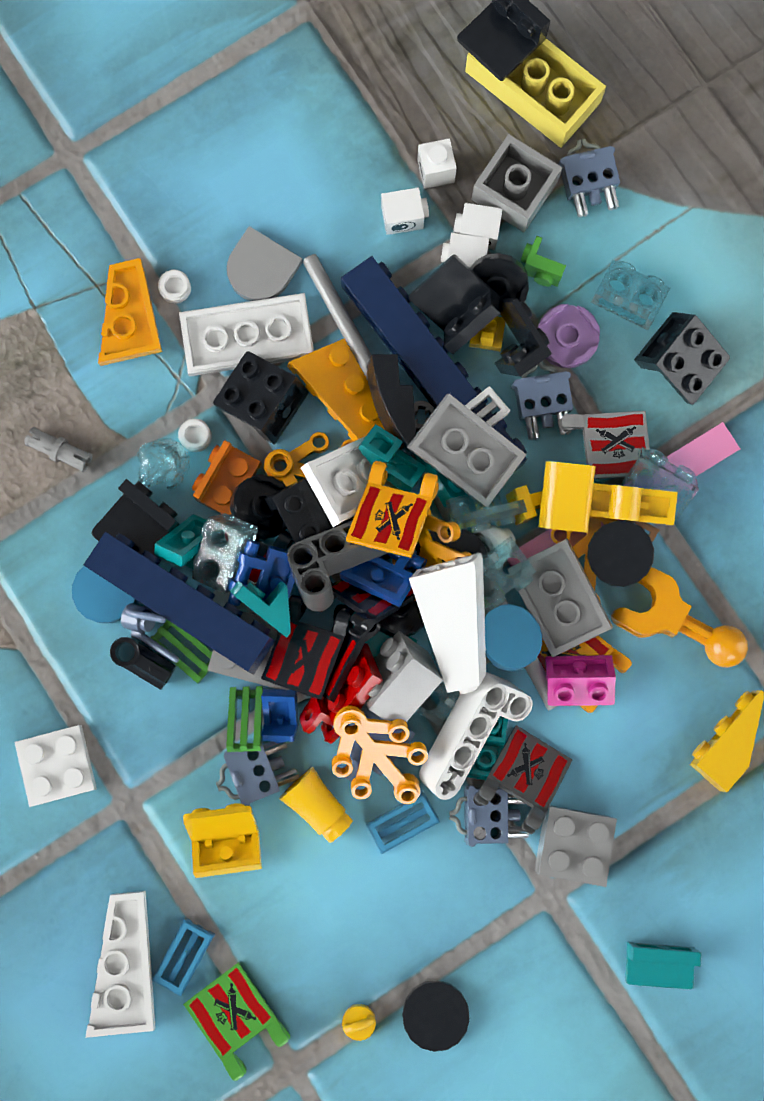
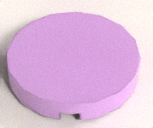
[538,304,600,368]

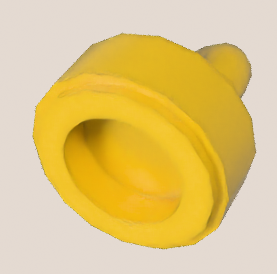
[342,1004,376,1041]

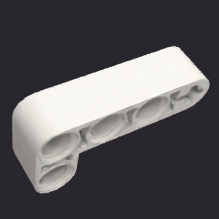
[419,672,533,800]

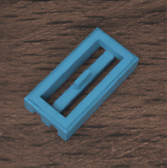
[366,792,440,854]
[152,918,215,996]

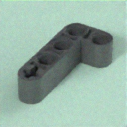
[287,521,390,612]

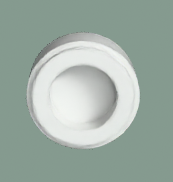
[158,270,191,304]
[178,419,212,452]

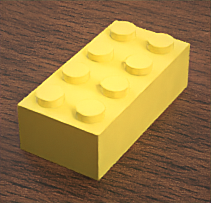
[465,39,606,148]

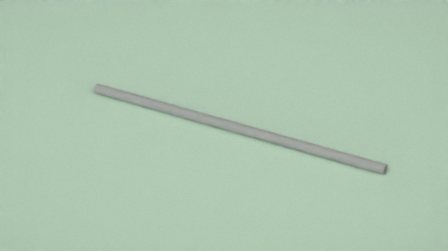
[303,254,557,711]

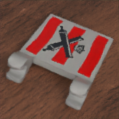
[558,411,652,479]

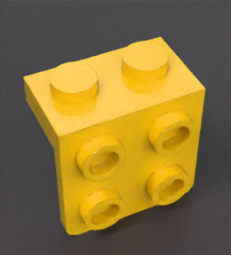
[183,803,262,878]

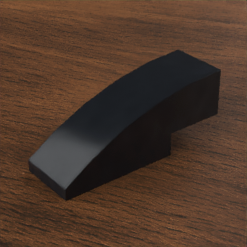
[366,354,416,457]

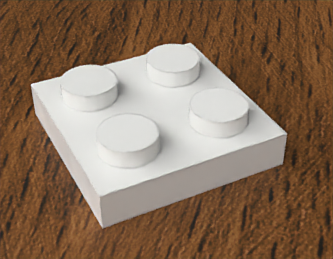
[14,725,97,807]

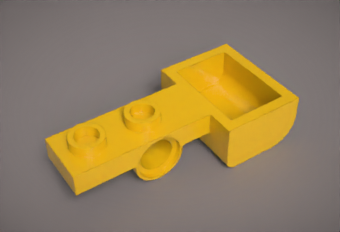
[538,461,678,533]

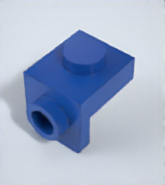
[261,689,299,743]

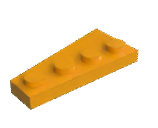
[287,338,385,441]

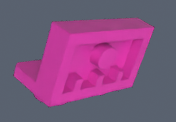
[545,655,616,706]

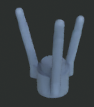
[121,603,179,663]

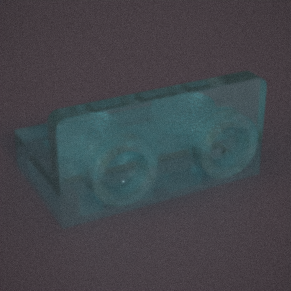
[621,447,699,521]

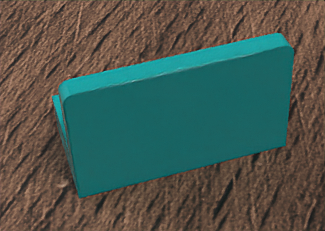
[625,942,701,990]

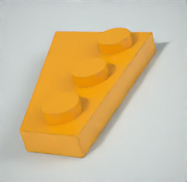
[98,258,163,366]

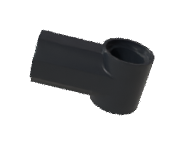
[110,637,176,690]

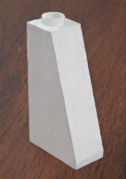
[409,553,486,694]

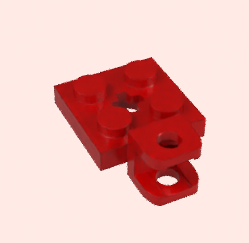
[299,643,383,744]

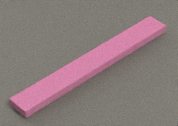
[507,422,740,567]

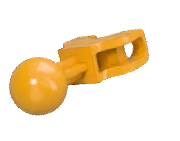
[611,567,748,668]

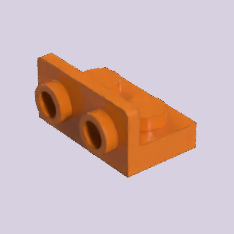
[192,440,262,518]

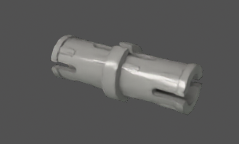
[25,427,93,473]

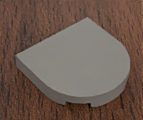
[227,226,303,301]

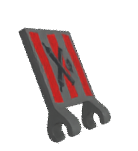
[475,725,572,835]

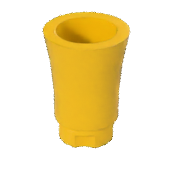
[279,767,353,843]

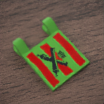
[183,962,291,1081]

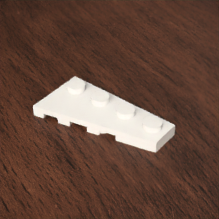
[85,891,156,1038]

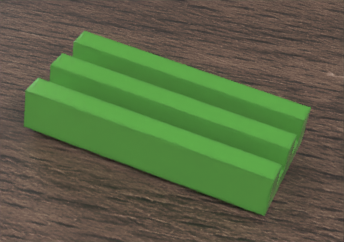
[151,620,212,684]
[226,686,263,752]

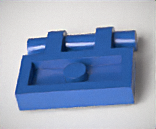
[227,539,301,611]
[340,550,427,607]

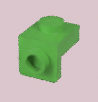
[520,236,566,287]

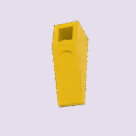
[689,690,764,792]

